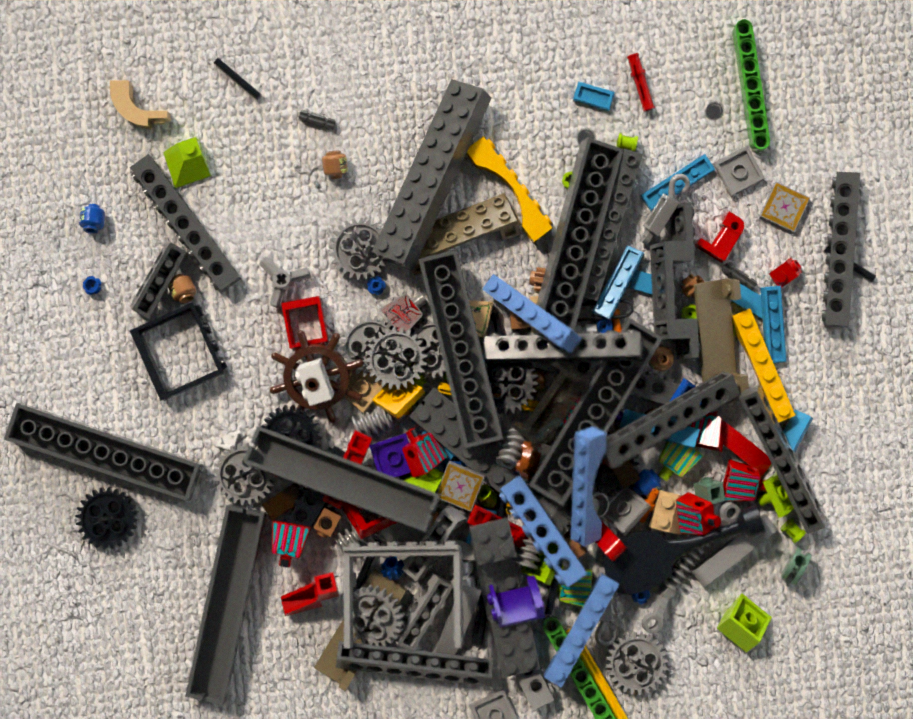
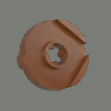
[516,440,541,480]

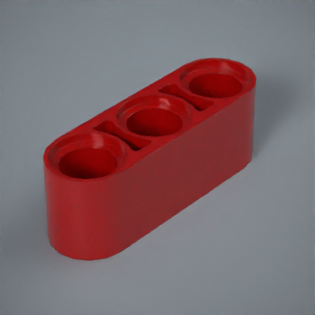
[596,518,627,561]

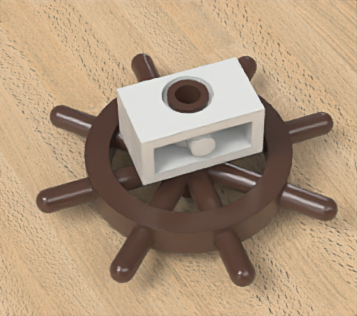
[270,330,364,423]

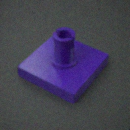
[370,433,410,478]

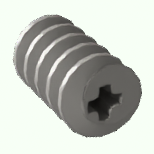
[351,408,394,437]
[496,425,532,469]
[335,517,378,554]
[514,528,546,569]

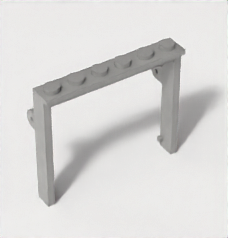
[343,541,463,648]

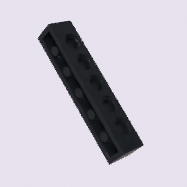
[283,445,346,527]

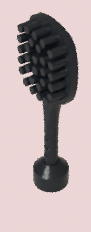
[602,505,766,594]

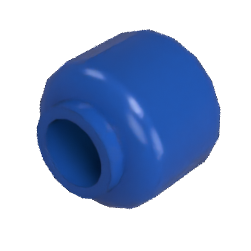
[79,204,105,234]
[633,469,662,497]

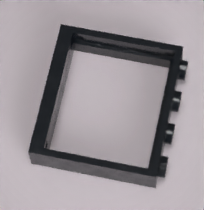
[129,302,227,401]

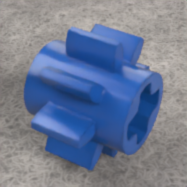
[381,556,405,581]

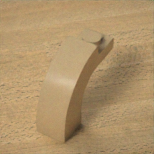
[110,80,171,129]

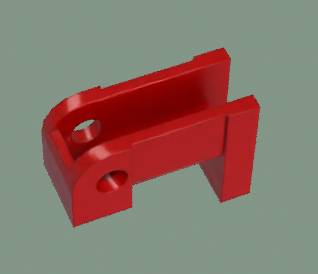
[694,211,744,263]

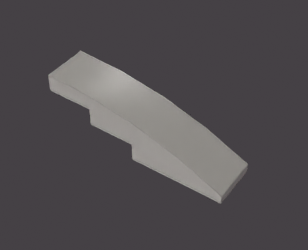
[436,584,481,655]

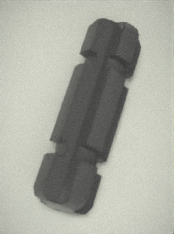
[299,110,336,130]
[722,262,757,290]

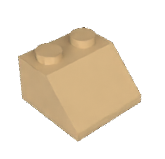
[648,490,686,536]

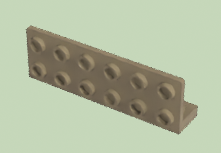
[413,193,521,276]
[694,278,749,396]
[314,569,407,691]

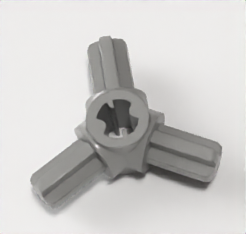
[259,257,311,308]

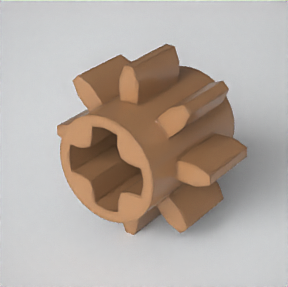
[529,267,546,291]
[681,274,704,299]

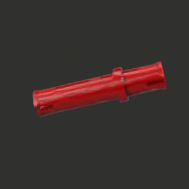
[627,53,655,112]

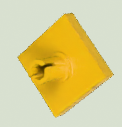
[372,374,425,419]

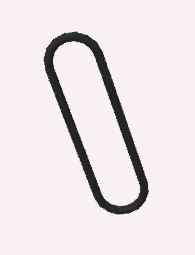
[577,300,634,322]

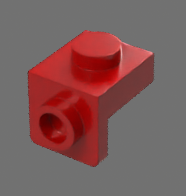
[769,257,802,288]

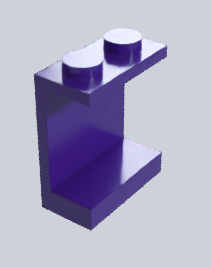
[487,575,545,628]

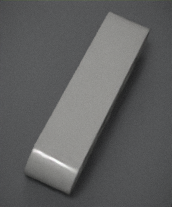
[691,514,777,587]

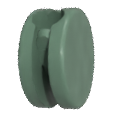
[780,547,812,585]

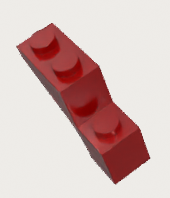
[281,572,339,616]

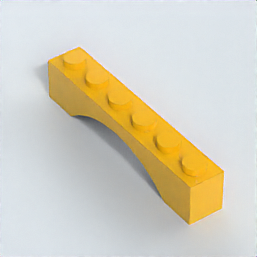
[466,136,553,244]
[732,309,795,422]

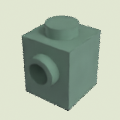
[694,477,725,504]

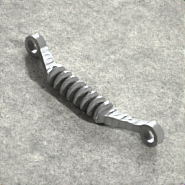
[641,502,740,634]

